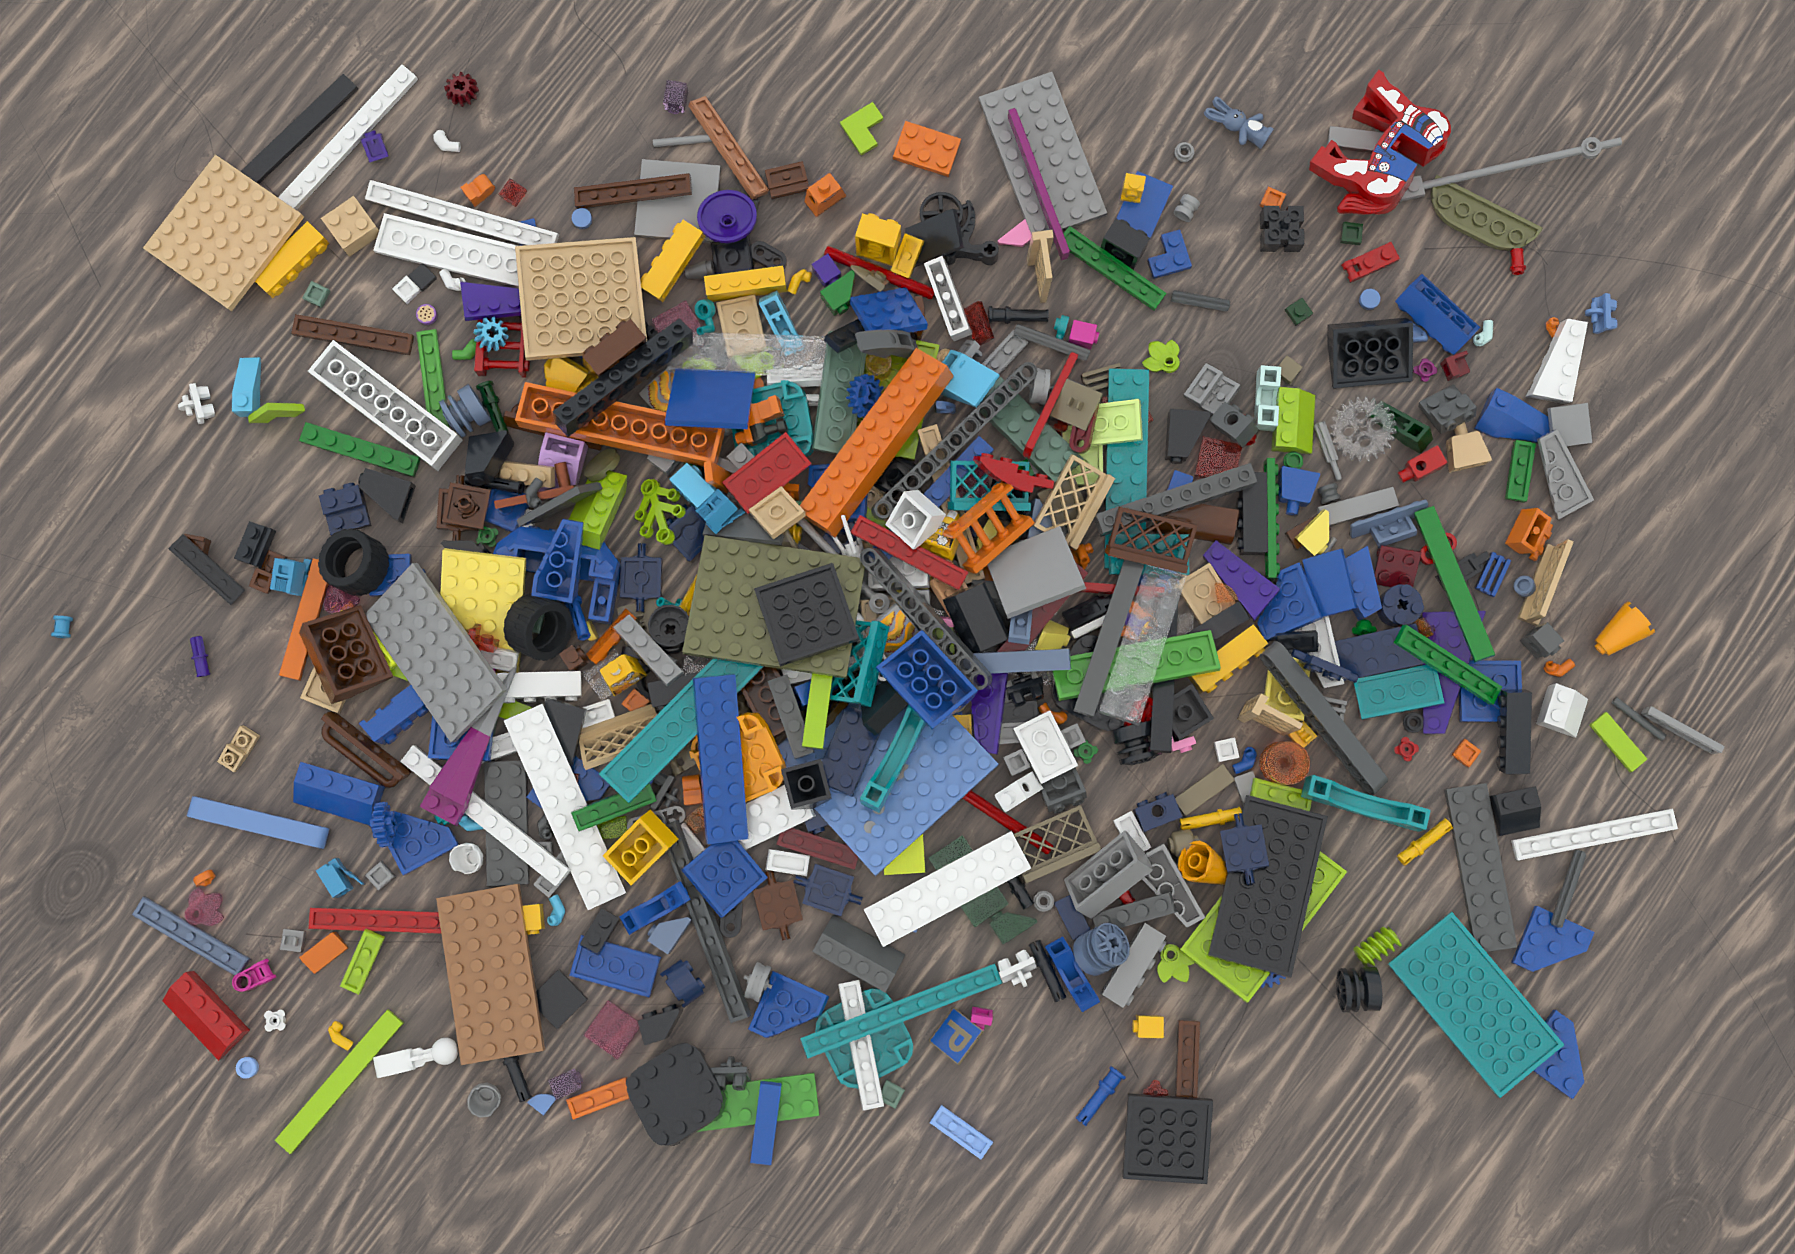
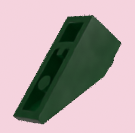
[1369,401,1433,454]

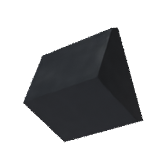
[874,457,916,501]
[781,759,832,810]

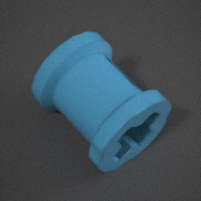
[51,615,73,638]

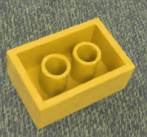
[855,213,901,266]
[603,809,679,885]

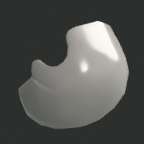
[467,1082,501,1118]

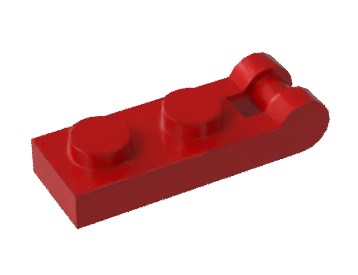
[1341,242,1400,283]

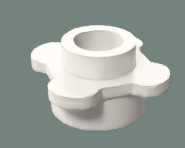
[264,1010,286,1032]

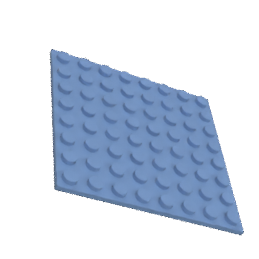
[778,679,999,876]

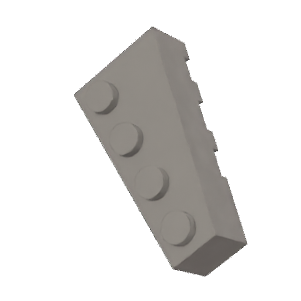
[1142,843,1205,927]

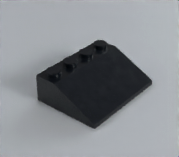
[1327,318,1413,388]

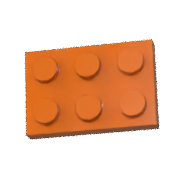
[893,121,961,177]

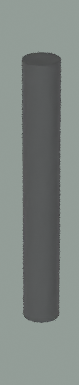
[1611,697,1667,741]

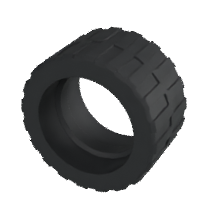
[318,528,389,596]
[503,593,573,661]

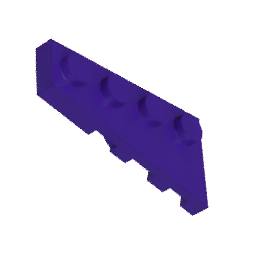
[460,282,521,321]
[1203,541,1280,621]
[971,673,1008,755]

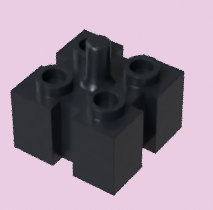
[1260,206,1305,252]

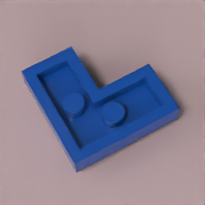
[1147,230,1192,279]

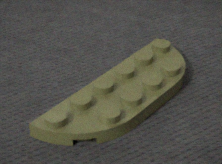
[1431,175,1543,251]

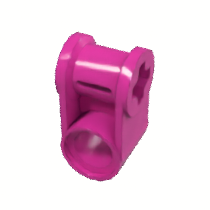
[232,958,277,992]

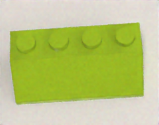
[568,470,627,550]

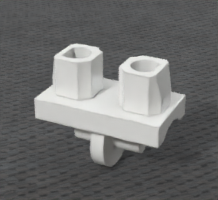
[178,383,215,424]
[998,950,1037,987]

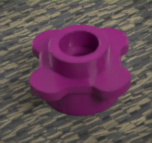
[1413,358,1437,382]

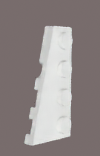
[1294,616,1344,689]

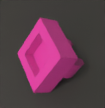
[971,1006,993,1031]

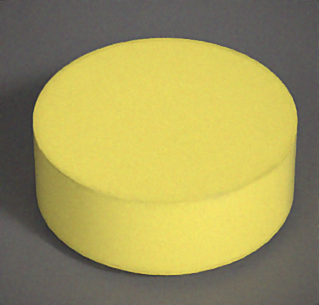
[586,620,598,641]

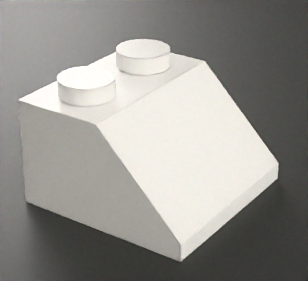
[885,490,946,549]
[1536,684,1588,738]

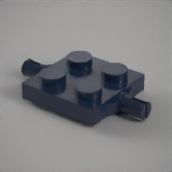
[620,543,662,613]
[1291,649,1359,683]
[1220,813,1269,885]
[794,864,863,916]

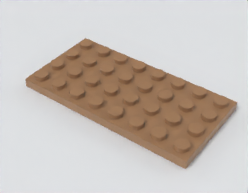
[436,884,545,1065]

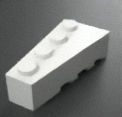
[1526,319,1588,404]

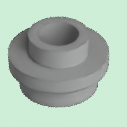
[1174,142,1194,162]
[1033,891,1054,912]

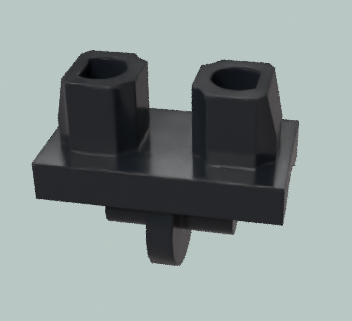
[1006,672,1044,707]

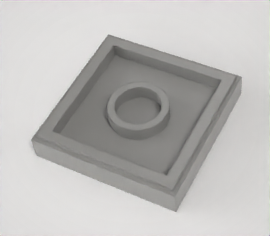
[1547,403,1592,446]

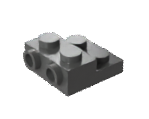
[1418,384,1477,434]
[1033,768,1087,813]

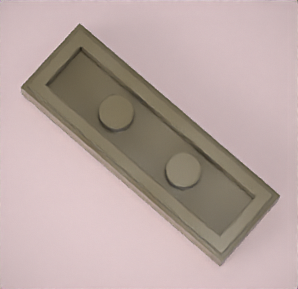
[1175,764,1235,816]

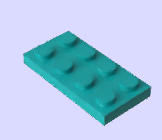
[1108,534,1189,575]
[1353,665,1444,720]

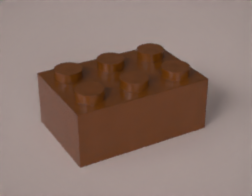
[582,318,646,380]

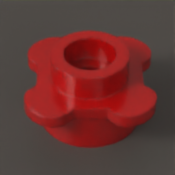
[1394,737,1419,762]

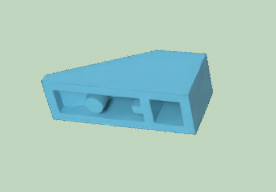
[759,290,804,356]
[232,357,261,417]

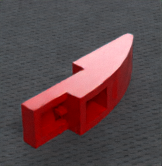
[973,453,1054,493]

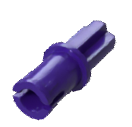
[190,636,210,677]

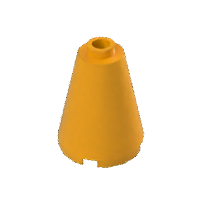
[1594,601,1655,656]
[1178,841,1227,885]

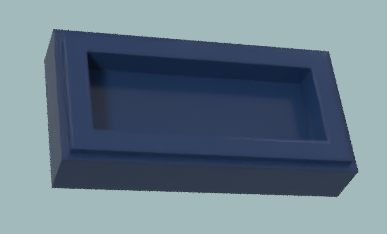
[1054,895,1090,940]

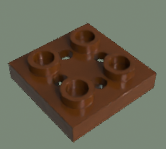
[442,482,491,530]

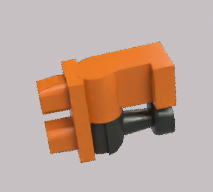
[735,395,788,446]

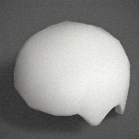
[449,843,483,874]

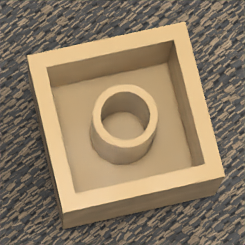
[321,196,379,257]

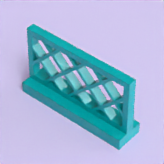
[947,461,1031,511]
[830,621,890,707]

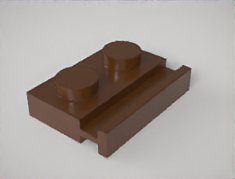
[765,161,809,199]

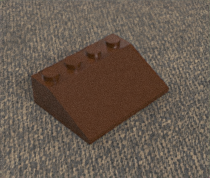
[299,605,393,704]

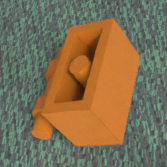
[1505,508,1553,561]

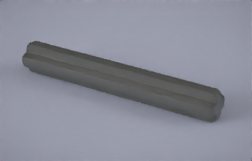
[1014,324,1090,361]
[1551,850,1586,928]

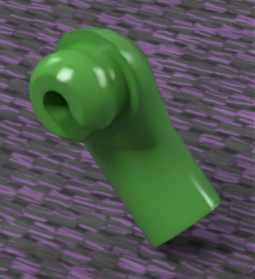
[452,339,476,360]

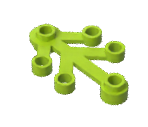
[635,479,686,545]

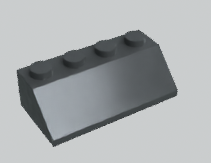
[812,914,905,992]

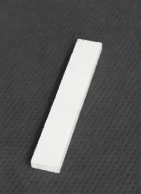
[838,980,884,1111]

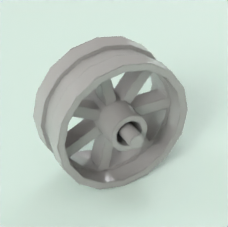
[1027,368,1054,405]
[744,962,772,1002]

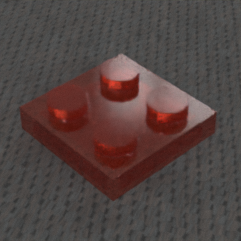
[1194,436,1242,478]

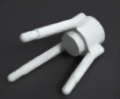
[831,515,864,557]

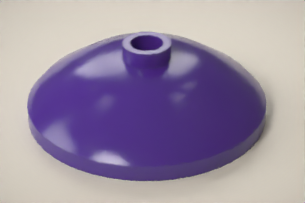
[697,190,757,243]

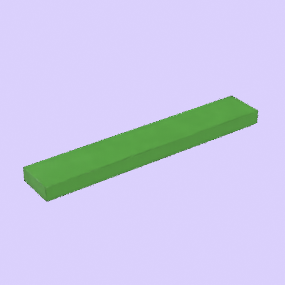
[416,329,450,428]

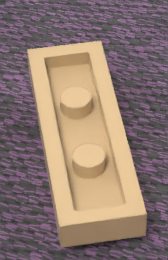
[499,461,555,488]

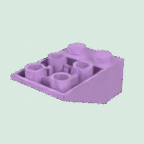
[538,432,588,499]

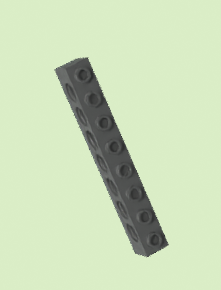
[1094,463,1258,537]

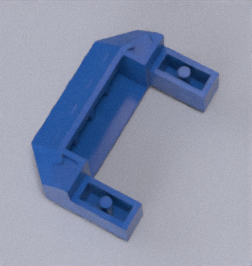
[493,526,621,625]

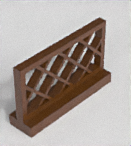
[1104,506,1198,574]

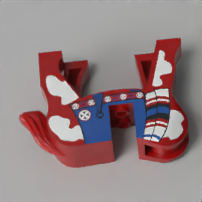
[1309,70,1451,215]

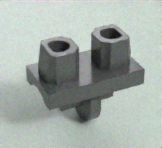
[650,773,680,811]
[711,1056,751,1091]

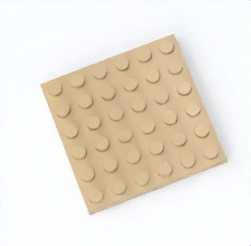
[143,154,304,312]
[515,237,647,361]

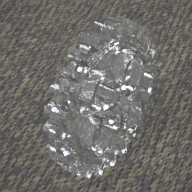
[1330,396,1397,462]

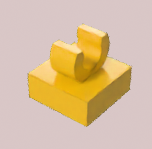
[1288,721,1317,750]

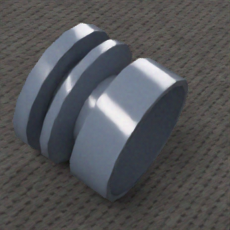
[439,384,491,438]
[1073,923,1130,976]

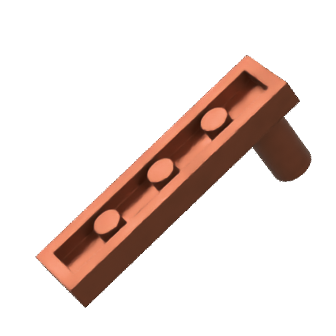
[494,462,577,509]

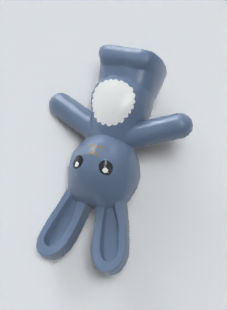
[1204,97,1274,149]

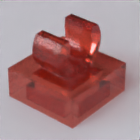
[499,178,527,207]

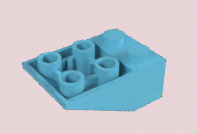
[941,350,1000,408]

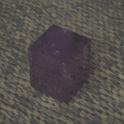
[663,80,688,114]
[548,1068,583,1100]

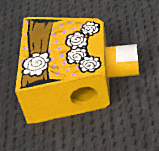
[920,510,960,561]
[599,654,647,697]

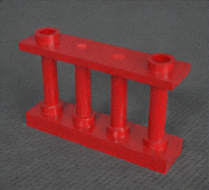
[474,319,530,378]

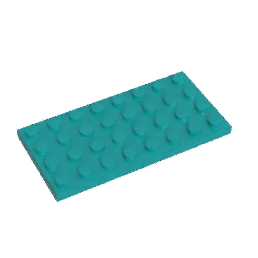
[1387,912,1564,1098]

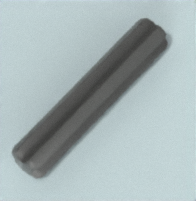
[1171,290,1230,311]

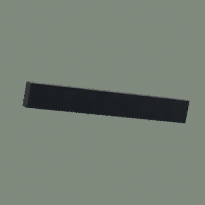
[240,74,358,184]
[1150,597,1178,753]

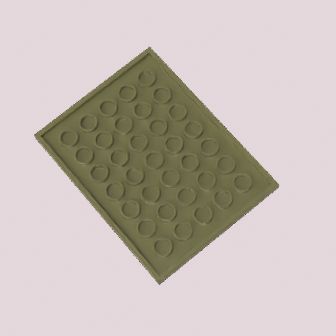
[682,535,865,679]

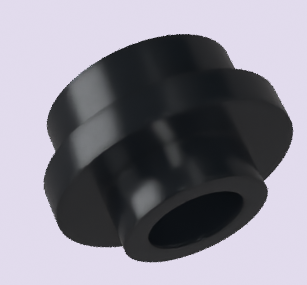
[1403,712,1423,733]

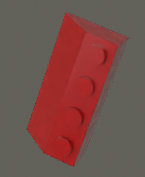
[162,971,250,1061]

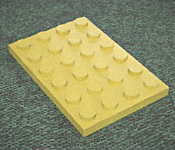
[440,548,526,674]

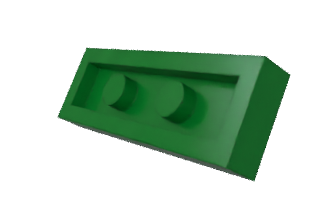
[1505,440,1536,503]

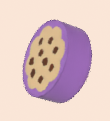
[416,304,437,325]

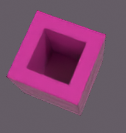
[1068,320,1099,349]

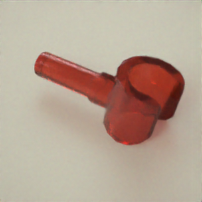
[1053,420,1068,436]

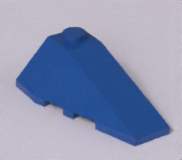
[1474,388,1550,443]
[531,519,584,603]

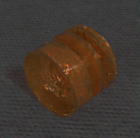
[1259,741,1310,785]

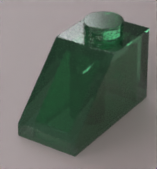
[989,911,1038,945]

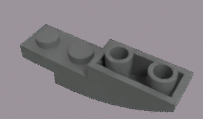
[855,330,918,359]

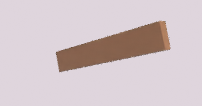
[688,96,769,200]

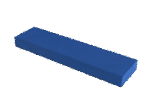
[750,1081,782,1165]

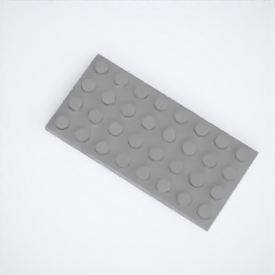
[979,72,1107,235]
[365,563,507,742]

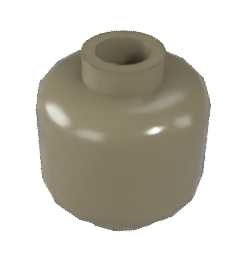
[1167,829,1199,858]

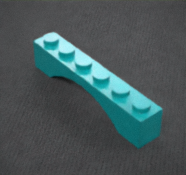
[860,705,926,813]
[1301,775,1431,832]

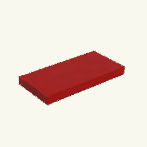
[722,432,812,514]

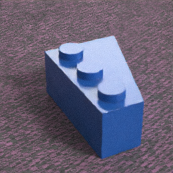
[1345,546,1382,621]
[359,685,429,745]

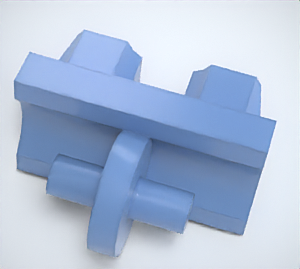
[1585,293,1617,334]

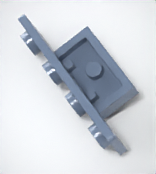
[1350,500,1428,548]

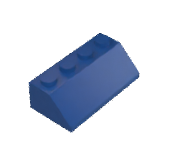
[1395,274,1480,355]
[293,762,385,825]

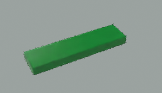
[571,783,657,832]

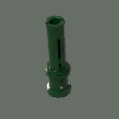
[476,381,509,433]

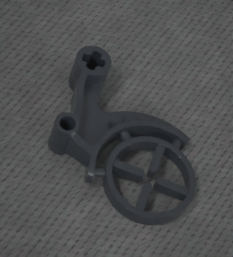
[920,192,999,265]

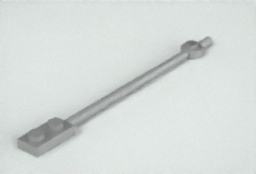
[1400,137,1622,202]
[727,443,890,614]

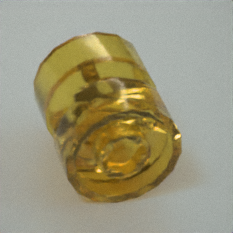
[866,354,892,381]

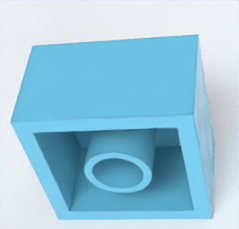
[669,463,716,509]

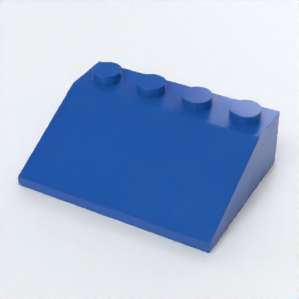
[876,630,978,729]

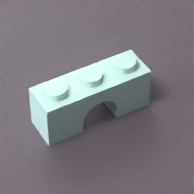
[1254,365,1281,431]

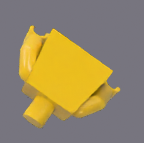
[544,357,595,393]

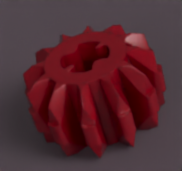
[444,71,479,107]

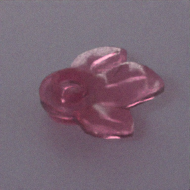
[323,585,360,614]
[185,888,224,926]

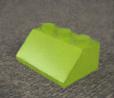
[1271,387,1315,454]

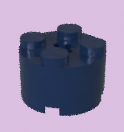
[1377,584,1424,627]
[660,959,706,1008]

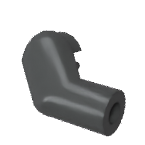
[525,478,544,509]
[537,814,553,840]

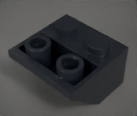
[638,1004,684,1046]

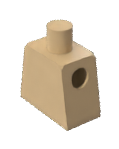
[1446,423,1492,473]

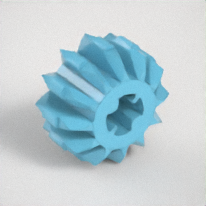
[473,317,509,352]

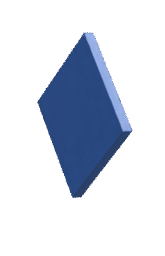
[665,368,755,429]

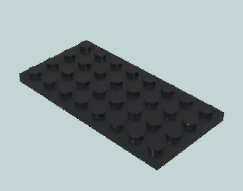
[1208,795,1328,978]

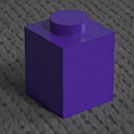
[811,253,842,288]

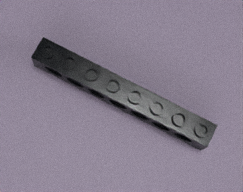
[552,318,693,437]

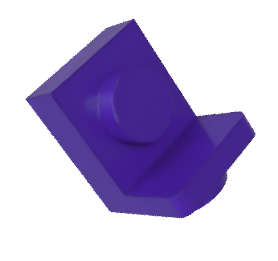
[361,130,389,163]

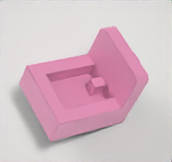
[1171,736,1196,753]

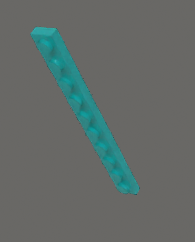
[800,964,1002,1059]

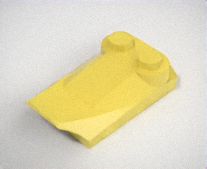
[1264,657,1310,721]

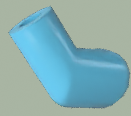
[459,813,484,831]
[547,894,566,926]

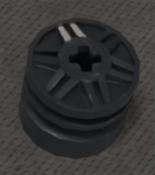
[648,605,689,654]
[1111,720,1162,765]
[1336,967,1383,1013]

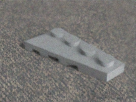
[1537,429,1594,520]

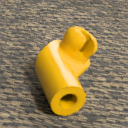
[787,269,812,295]
[328,1021,353,1051]

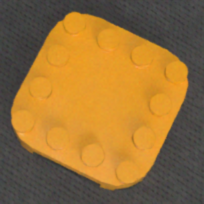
[689,712,786,802]

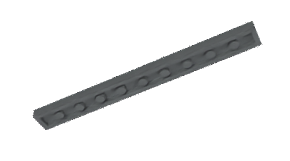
[666,820,751,1023]

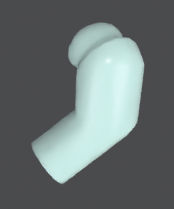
[1473,320,1493,346]

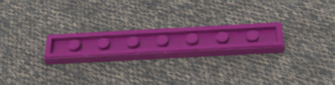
[1007,108,1070,261]

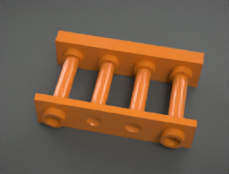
[942,482,1034,574]

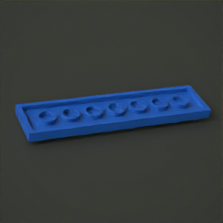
[693,674,748,844]

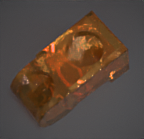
[684,803,705,835]

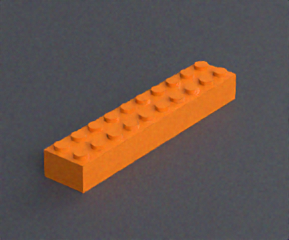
[800,348,954,538]
[515,382,725,467]

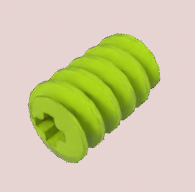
[1353,926,1402,967]

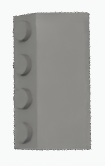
[1064,831,1153,919]

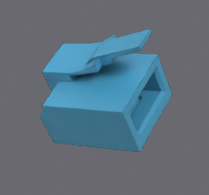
[695,489,746,534]
[270,558,312,596]
[316,858,365,898]

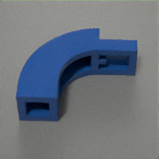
[620,881,691,935]
[1045,937,1100,1012]

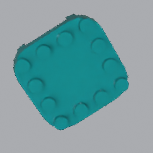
[732,380,814,457]
[815,988,913,1089]

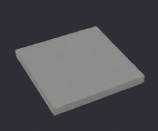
[634,159,721,243]
[987,526,1086,619]

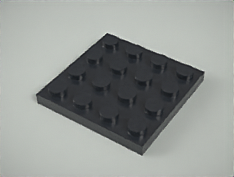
[754,563,859,667]
[1122,1093,1213,1184]

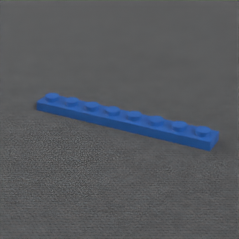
[868,436,994,560]

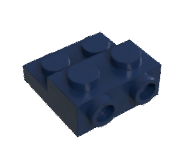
[319,483,372,536]
[666,504,706,562]

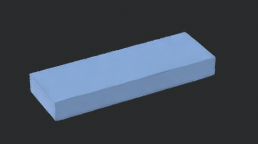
[929,1105,993,1159]

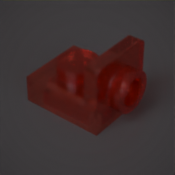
[468,623,499,653]

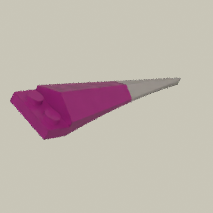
[420,667,516,826]

